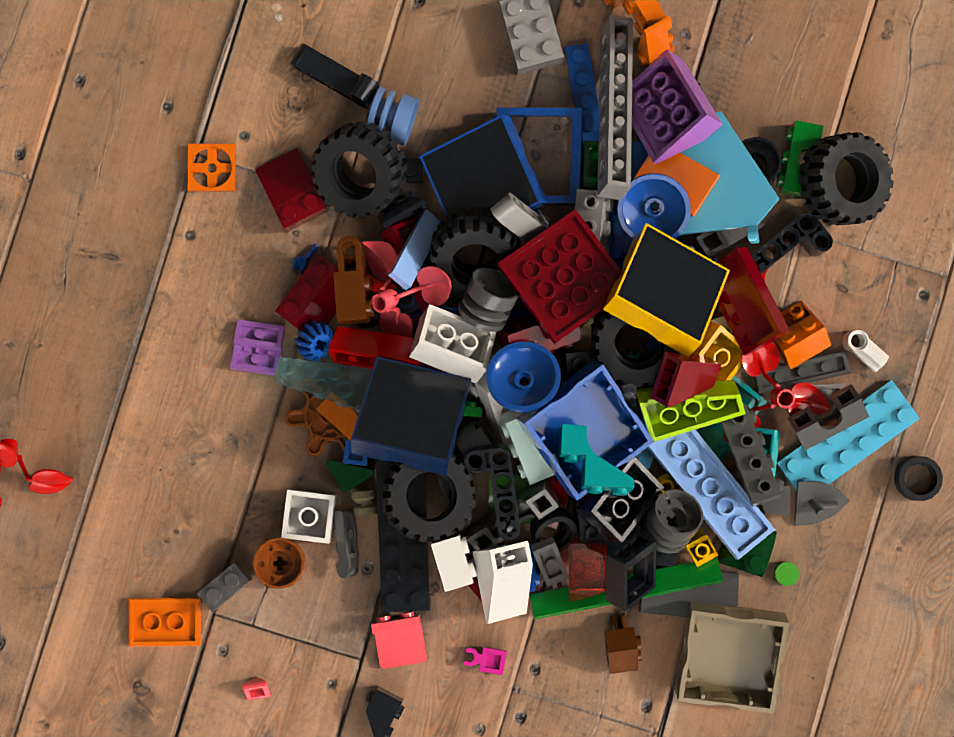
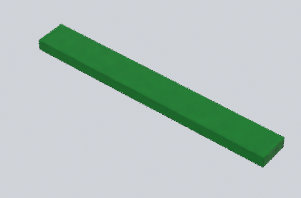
[530,557,723,620]

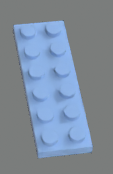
[647,430,775,560]

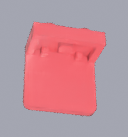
[371,611,427,669]

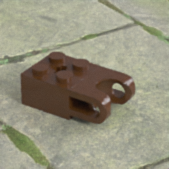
[333,236,374,325]

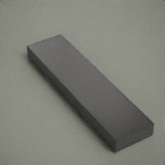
[754,351,851,394]

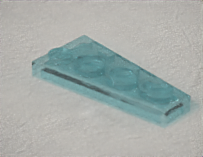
[274,357,372,413]

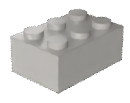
[499,0,564,75]

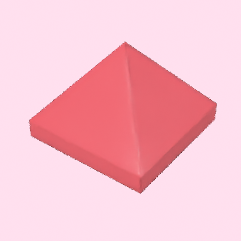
[242,677,271,700]

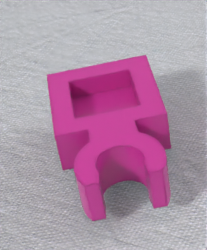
[463,646,507,675]

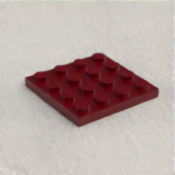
[497,209,622,344]

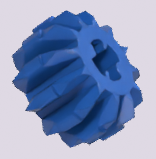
[294,320,335,362]

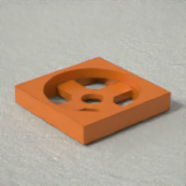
[187,144,236,192]

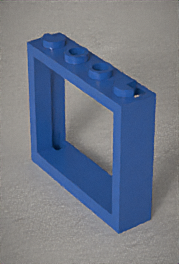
[492,108,584,206]

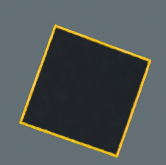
[603,223,730,357]

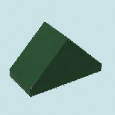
[326,460,375,493]

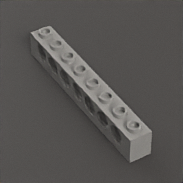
[597,14,633,200]

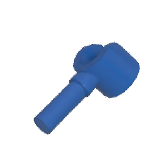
[293,243,319,274]

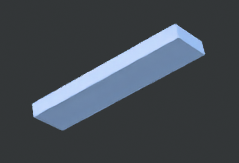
[388,209,441,290]

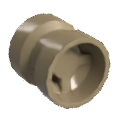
[351,490,378,517]

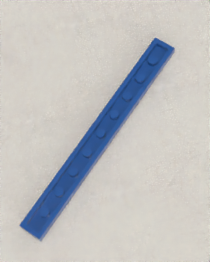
[565,43,617,245]

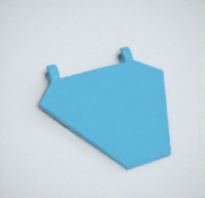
[650,112,779,244]

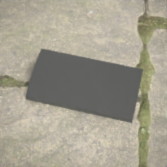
[639,565,739,617]

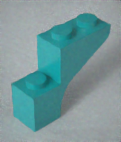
[558,424,634,496]

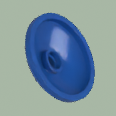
[617,173,691,239]
[486,341,561,412]

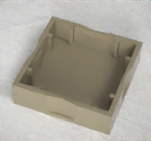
[676,601,789,714]

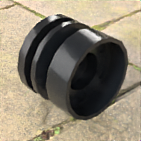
[742,137,782,186]

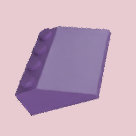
[632,49,723,164]

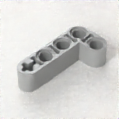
[490,193,553,243]

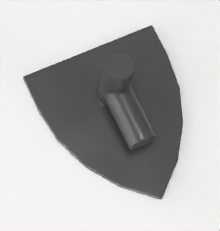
[794,481,849,526]

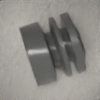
[458,268,519,332]
[642,489,703,554]

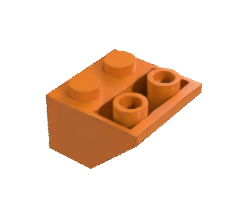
[773,301,831,369]

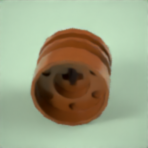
[253,538,306,589]

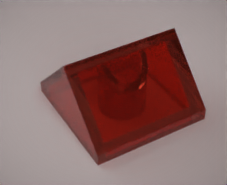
[569,544,607,602]

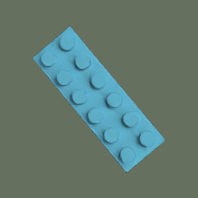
[777,380,920,492]

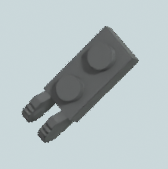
[333,509,359,578]

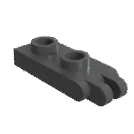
[530,536,570,590]

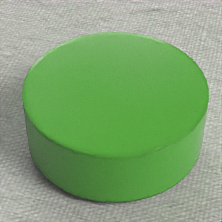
[774,562,799,586]

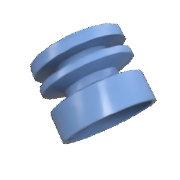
[366,86,419,146]

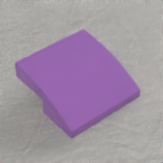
[230,319,285,376]

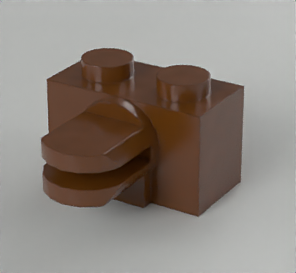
[605,613,642,674]

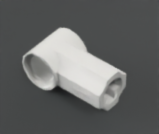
[842,330,889,372]

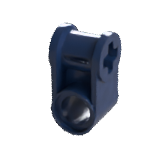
[397,288,423,334]

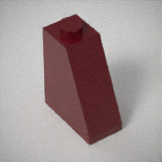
[650,352,721,407]

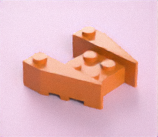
[603,0,675,68]

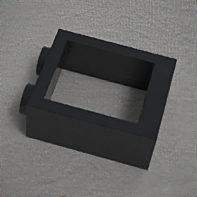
[606,532,656,611]

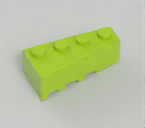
[635,380,746,442]

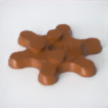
[285,374,362,456]

